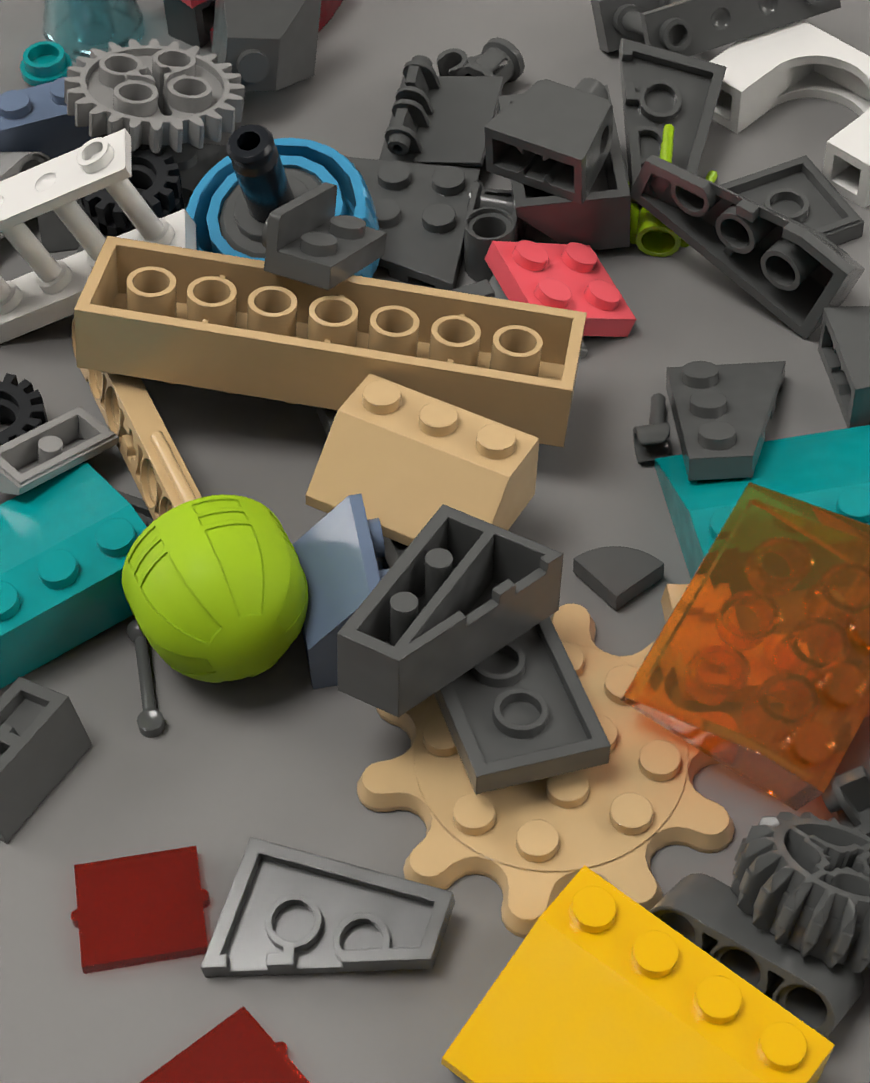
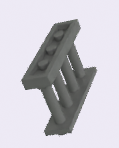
[591,0,841,56]

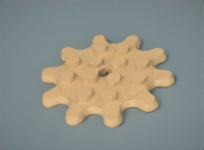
[357,603,742,938]

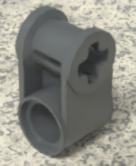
[464,181,527,282]

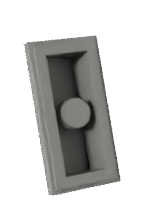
[0,406,119,495]

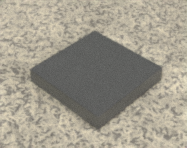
[719,155,864,246]

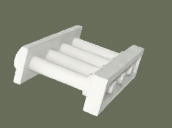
[0,128,197,344]

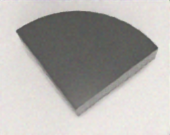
[573,546,664,610]

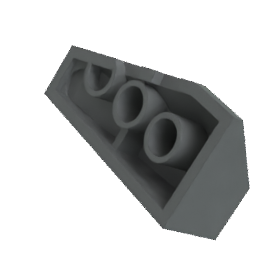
[630,154,865,340]

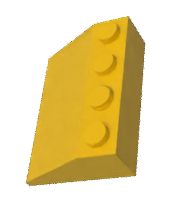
[441,865,835,1083]

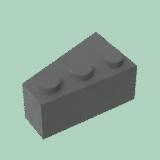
[337,504,564,717]

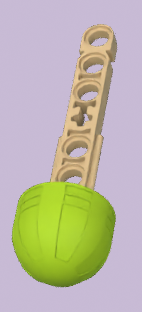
[72,318,308,683]

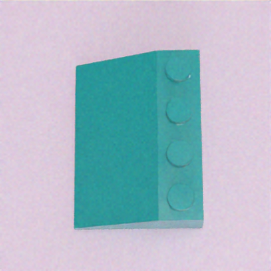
[654,425,870,604]
[0,461,147,689]

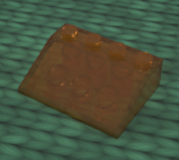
[620,482,870,811]

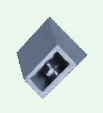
[293,494,390,689]

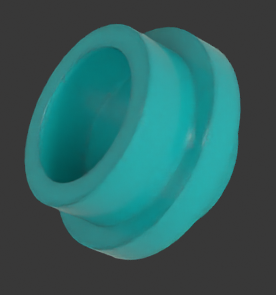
[20,41,73,86]

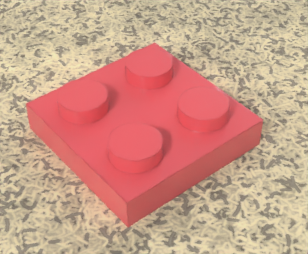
[484,240,636,337]

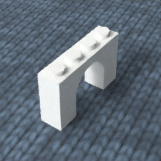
[709,20,870,209]

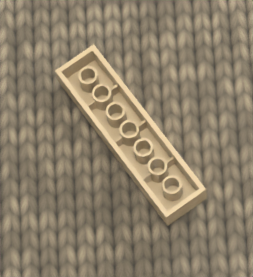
[74,236,587,448]

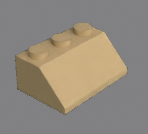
[305,374,540,546]

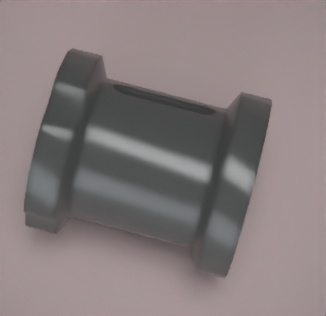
[457,37,525,84]

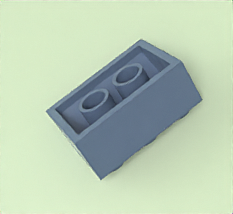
[0,77,98,160]

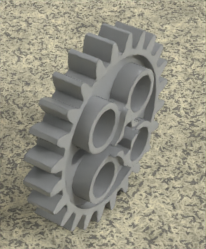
[64,38,245,153]

